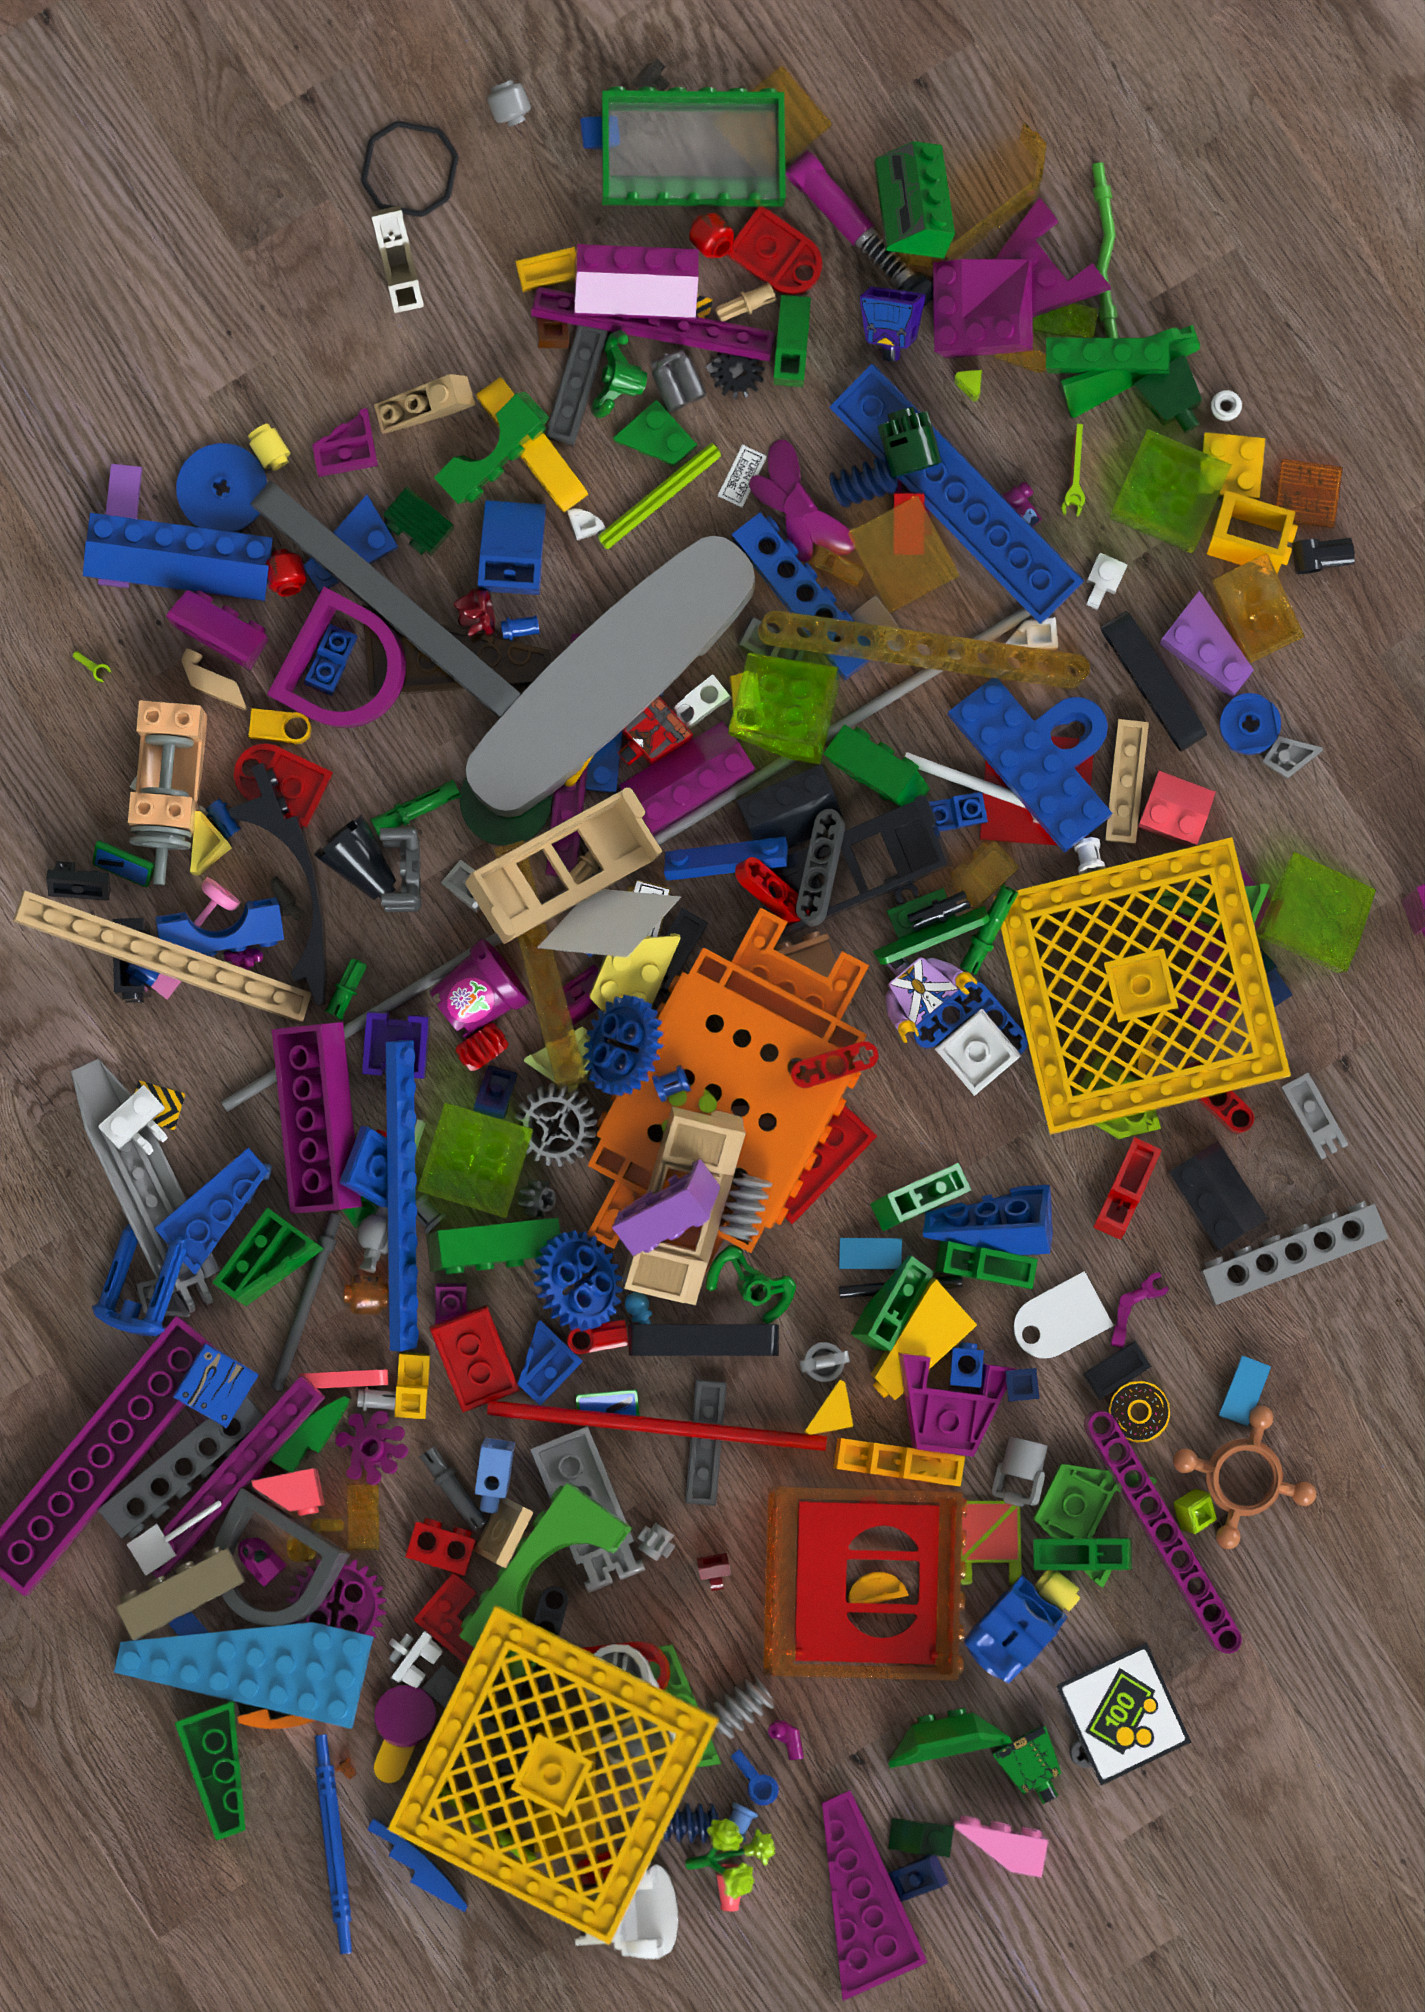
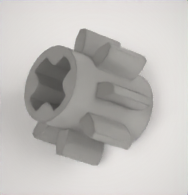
[637,1522,675,1561]

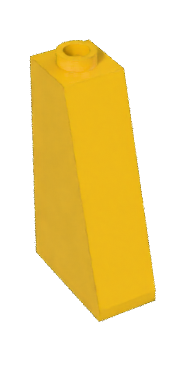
[870,1277,977,1400]

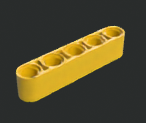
[476,377,588,513]

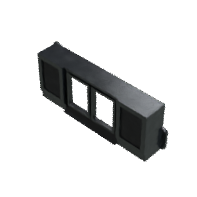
[763,795,953,937]

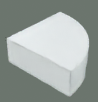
[567,509,605,540]

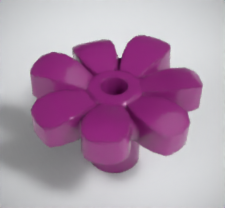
[224,945,263,971]

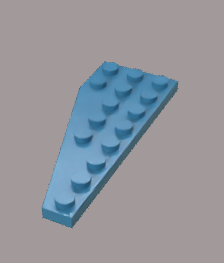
[114,1622,373,1728]

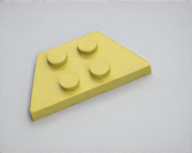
[589,933,681,1011]

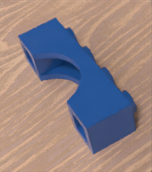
[155,897,284,956]

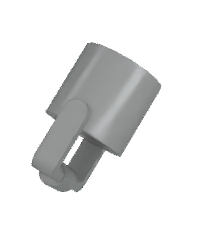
[799,1342,850,1383]
[992,1437,1048,1507]

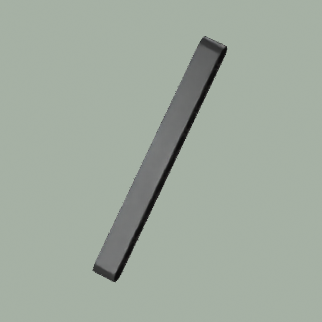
[250,480,521,718]

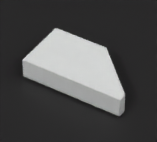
[1001,618,1058,654]

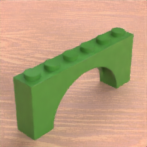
[459,1483,632,1678]

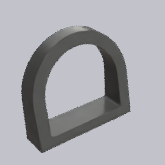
[214,1487,350,1626]

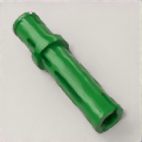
[370,779,461,837]
[960,884,1019,975]

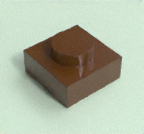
[536,317,569,348]

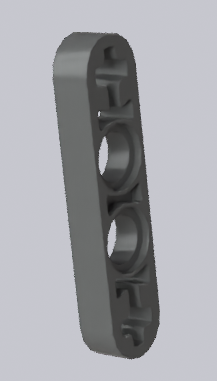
[796,809,845,926]

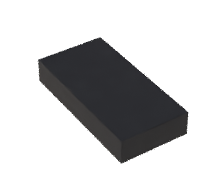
[1083,1341,1152,1400]

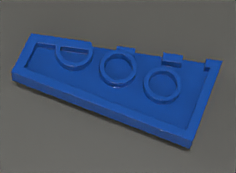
[154,1147,269,1275]

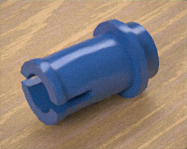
[500,615,540,641]
[205,799,242,839]

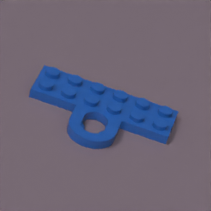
[947,676,1113,853]

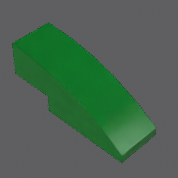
[934,1241,1038,1289]
[270,1396,352,1473]
[1033,1537,1132,1570]

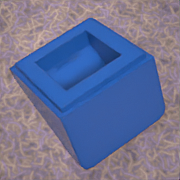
[580,116,620,150]

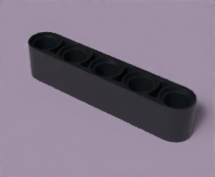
[1100,611,1207,752]
[628,1324,779,1356]

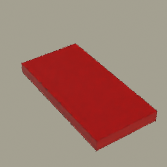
[784,1105,877,1225]

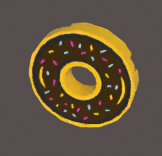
[1108,1381,1170,1443]

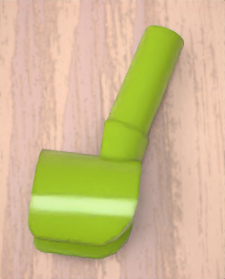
[72,651,111,683]

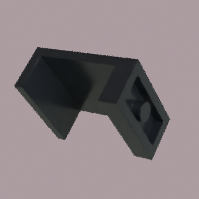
[112,918,151,1003]

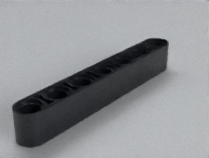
[491,1586,569,1795]

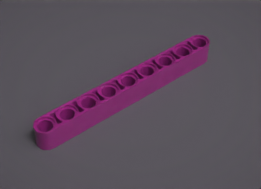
[1084,1411,1242,1654]

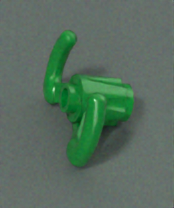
[591,330,647,419]
[706,1245,796,1324]

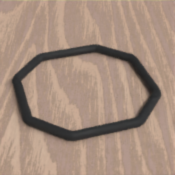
[361,121,459,217]

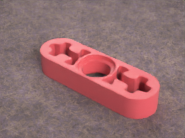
[298,1369,389,1389]

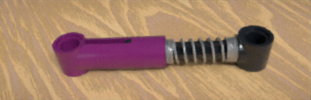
[785,150,934,307]

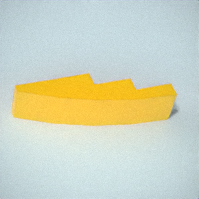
[833,1438,965,1487]

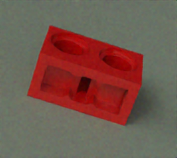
[405,1517,477,1576]

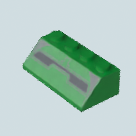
[874,141,955,259]

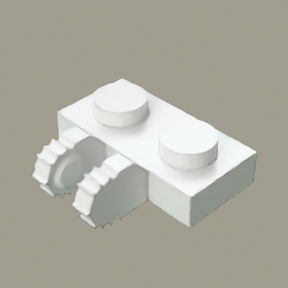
[98,1085,168,1155]

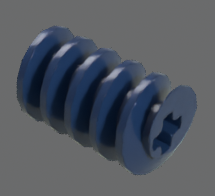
[829,455,898,508]
[663,1803,718,1843]

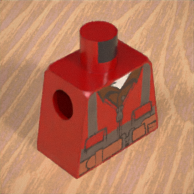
[617,696,693,766]

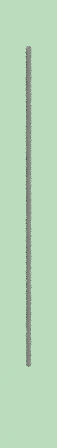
[221,607,1032,1112]

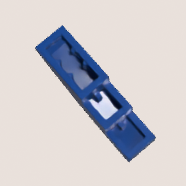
[367,1817,469,1912]

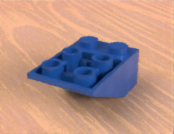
[478,500,546,595]

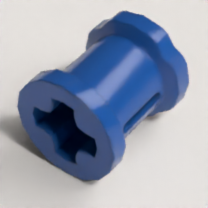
[652,1065,691,1102]

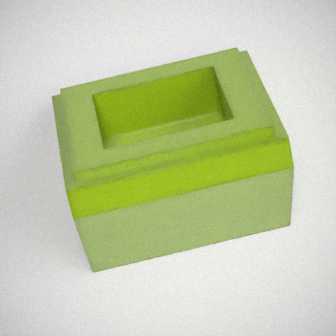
[954,370,982,402]

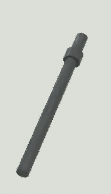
[270,1213,342,1392]

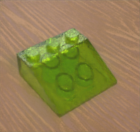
[728,653,840,764]
[1256,852,1376,973]
[417,1102,534,1218]

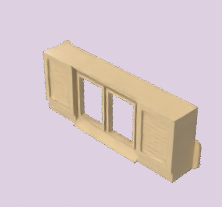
[464,788,663,944]
[622,1106,746,1305]

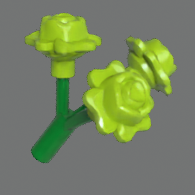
[685,1818,775,1900]

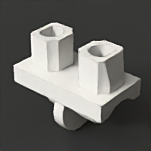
[388,1631,443,1688]

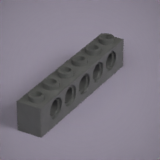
[98,1395,264,1539]

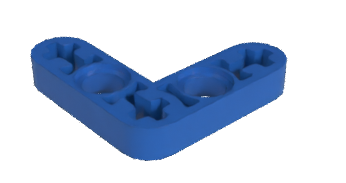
[913,981,1028,1054]

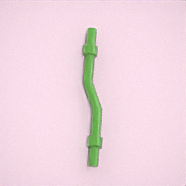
[1092,162,1118,338]

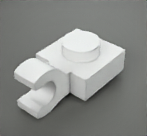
[1086,553,1127,610]

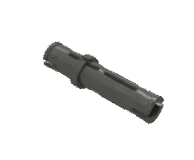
[419,1446,488,1533]

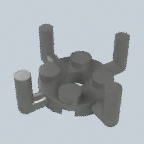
[380,827,421,912]

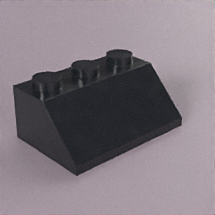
[737,764,844,849]
[1166,1141,1268,1252]

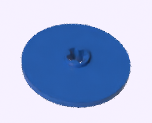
[176,443,267,532]

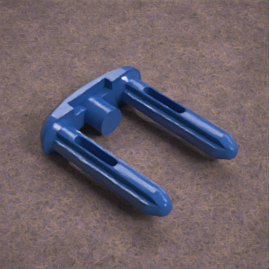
[92,1224,187,1336]

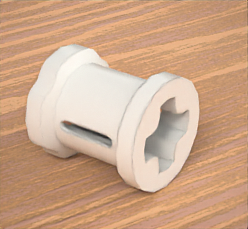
[1074,837,1106,875]

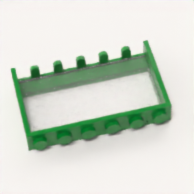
[601,86,786,207]

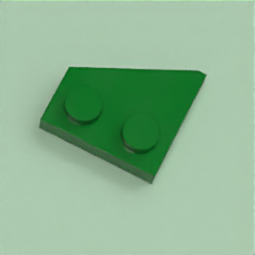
[613,400,697,467]

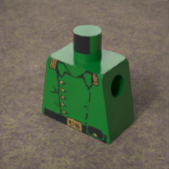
[991,1725,1061,1804]

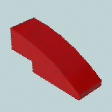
[1093,1137,1162,1240]

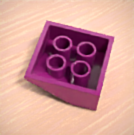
[933,259,1033,359]

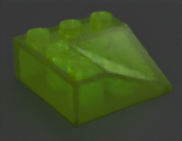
[1109,429,1231,554]

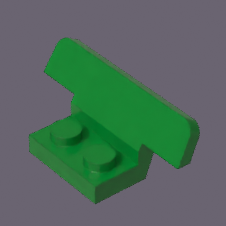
[872,888,990,965]

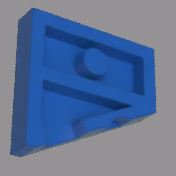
[518,1320,583,1406]

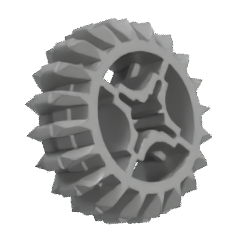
[515,1083,598,1167]

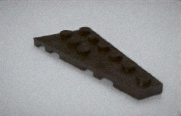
[362,605,551,697]

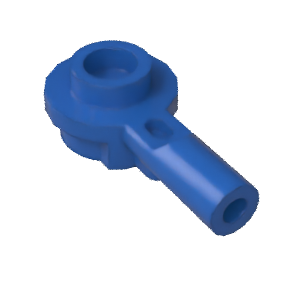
[730,1749,779,1806]

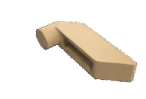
[181,648,247,711]

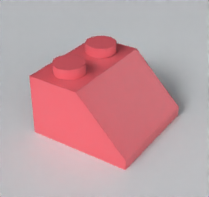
[1138,771,1216,848]
[252,1468,325,1516]

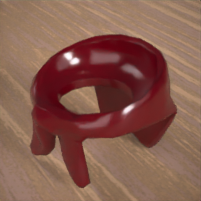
[453,589,495,636]

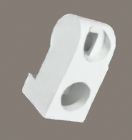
[672,674,732,729]

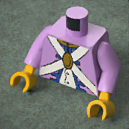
[885,957,978,1043]

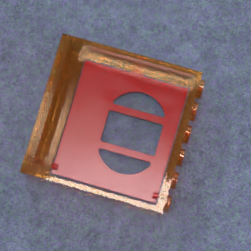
[763,1487,967,1681]

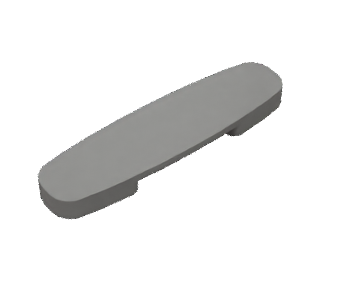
[465,536,756,818]

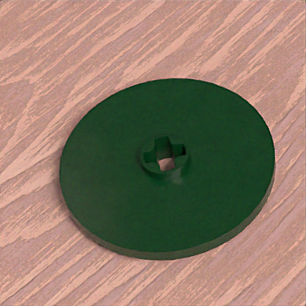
[460,776,552,846]

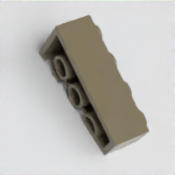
[116,1546,246,1640]

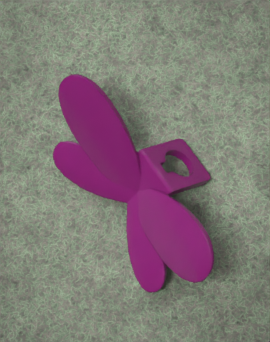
[749,439,856,562]

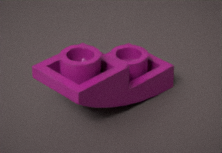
[435,1283,467,1350]

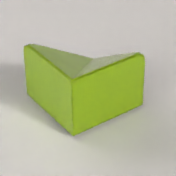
[1173,1489,1217,1534]

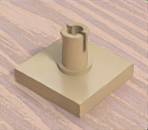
[473,1498,533,1568]

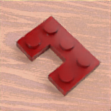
[413,1572,477,1665]

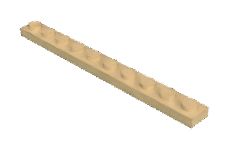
[13,891,312,1023]

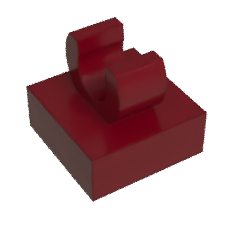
[697,1553,731,1591]

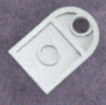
[1013,1271,1114,1359]

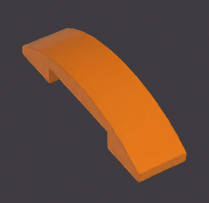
[237,1709,316,1729]

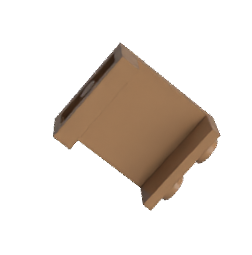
[774,931,852,1006]

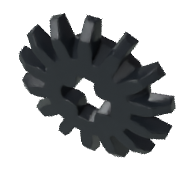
[710,352,765,399]

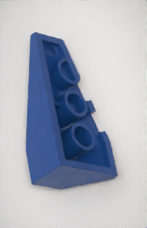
[923,1185,1053,1255]

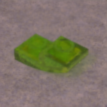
[1032,303,1098,338]

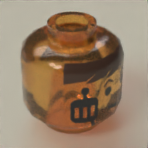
[343,1275,388,1315]

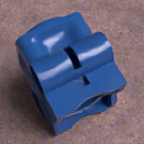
[964,1575,1068,1683]

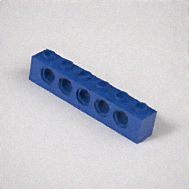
[731,512,875,681]

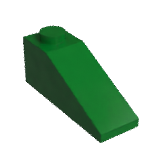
[870,1163,972,1231]
[851,1256,934,1351]

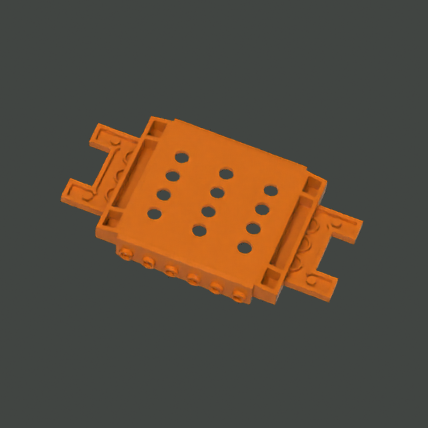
[587,908,870,1277]

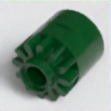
[877,407,942,477]

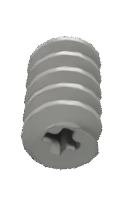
[719,1173,773,1242]
[704,1673,774,1738]

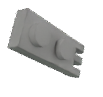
[1281,1073,1348,1160]

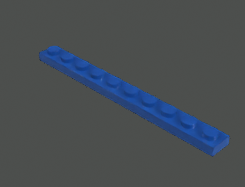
[386,1040,419,1351]

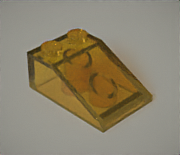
[1212,553,1305,663]

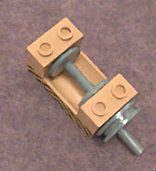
[128,700,207,886]

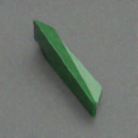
[1059,325,1200,418]

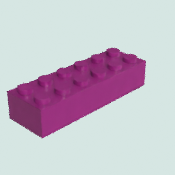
[272,1022,362,1214]

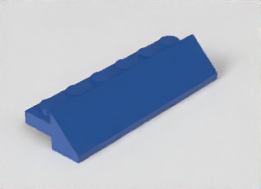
[83,513,273,601]

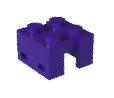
[362,1011,431,1079]

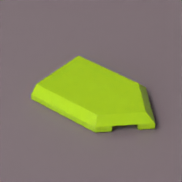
[1073,1055,1161,1139]

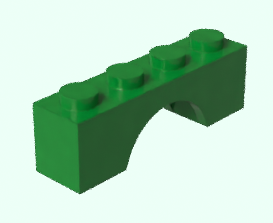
[1046,338,1170,374]
[434,392,550,504]

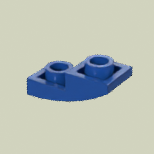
[305,624,358,696]
[929,792,988,832]

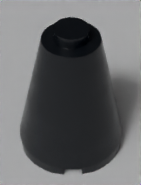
[314,814,397,900]

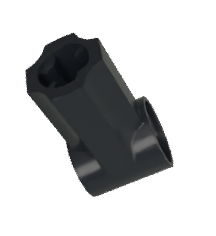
[1292,538,1355,574]

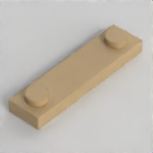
[1105,719,1149,845]

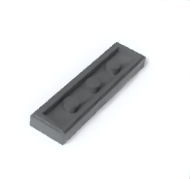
[545,325,608,447]
[685,1380,727,1506]

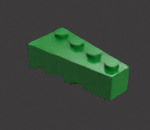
[426,1218,560,1274]
[174,1701,246,1841]

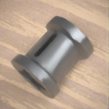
[1070,1739,1092,1768]

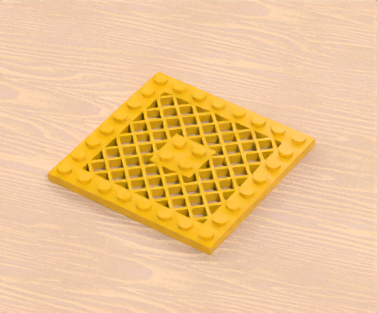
[993,837,1291,1135]
[387,1605,720,1945]

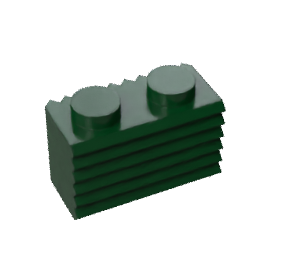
[383,486,455,557]

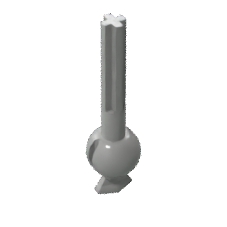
[357,1119,426,1274]

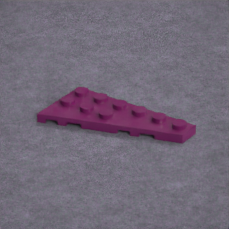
[822,1790,928,2001]

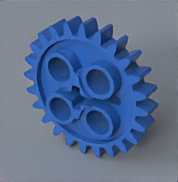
[583,995,664,1096]
[533,1230,623,1331]

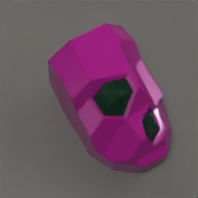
[238,1537,288,1587]

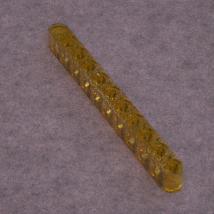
[757,611,1090,689]

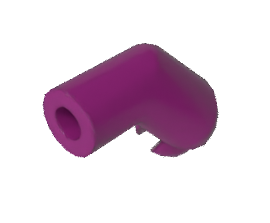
[768,1720,804,1761]

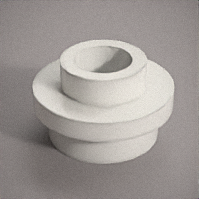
[1211,390,1242,421]

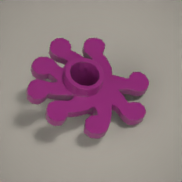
[335,1411,409,1486]

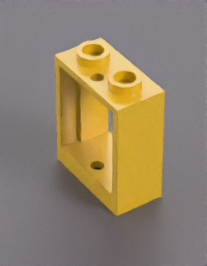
[1207,491,1298,576]

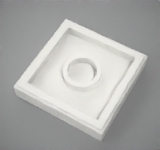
[935,1009,1022,1096]

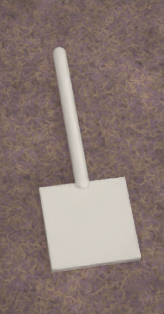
[127,1501,222,1576]

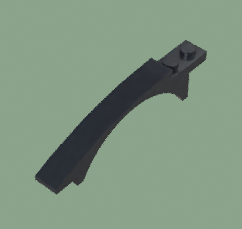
[228,763,327,1006]

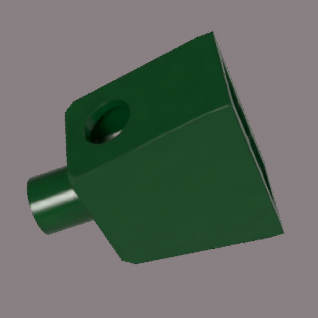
[1132,354,1202,434]

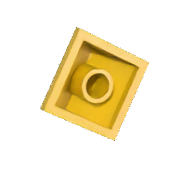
[804,1380,853,1435]

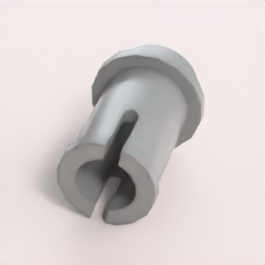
[357,1386,396,1411]

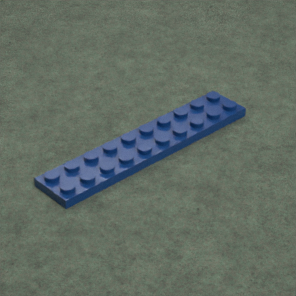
[829,364,1085,624]

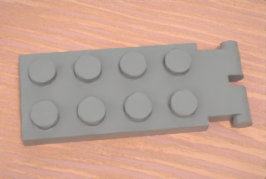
[530,1426,645,1593]

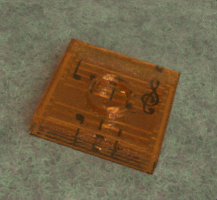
[1275,458,1343,528]

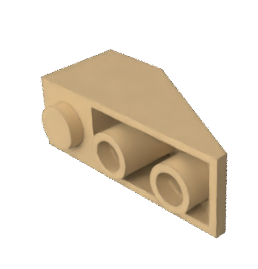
[374,374,475,434]

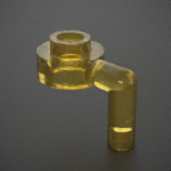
[286,1518,344,1562]

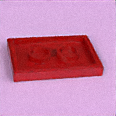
[429,1305,520,1413]

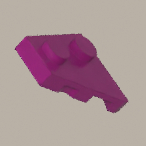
[312,408,378,477]

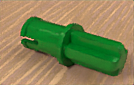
[325,958,367,1020]

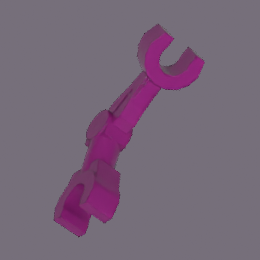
[1111,1272,1169,1348]

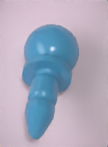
[625,1292,652,1324]

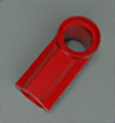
[567,1319,628,1354]

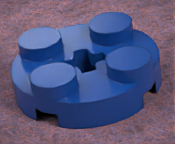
[1219,693,1281,755]

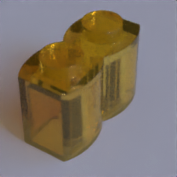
[949,840,1020,910]

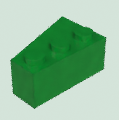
[823,724,930,807]
[212,1208,324,1306]

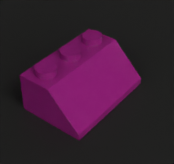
[166,590,269,671]

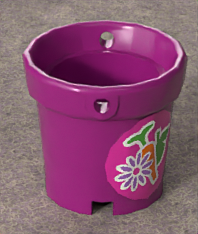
[429,939,531,1039]

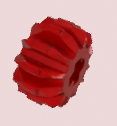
[455,1023,509,1071]

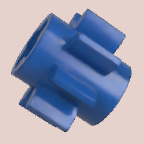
[124,962,160,987]

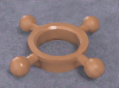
[1173,1405,1316,1549]

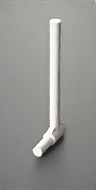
[905,752,1039,824]

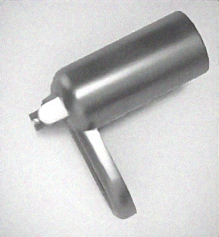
[650,349,707,412]

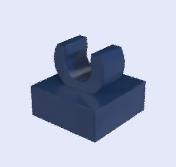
[1005,1368,1040,1402]

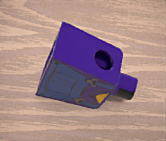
[860,286,925,361]

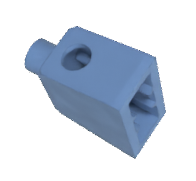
[475,1437,516,1513]

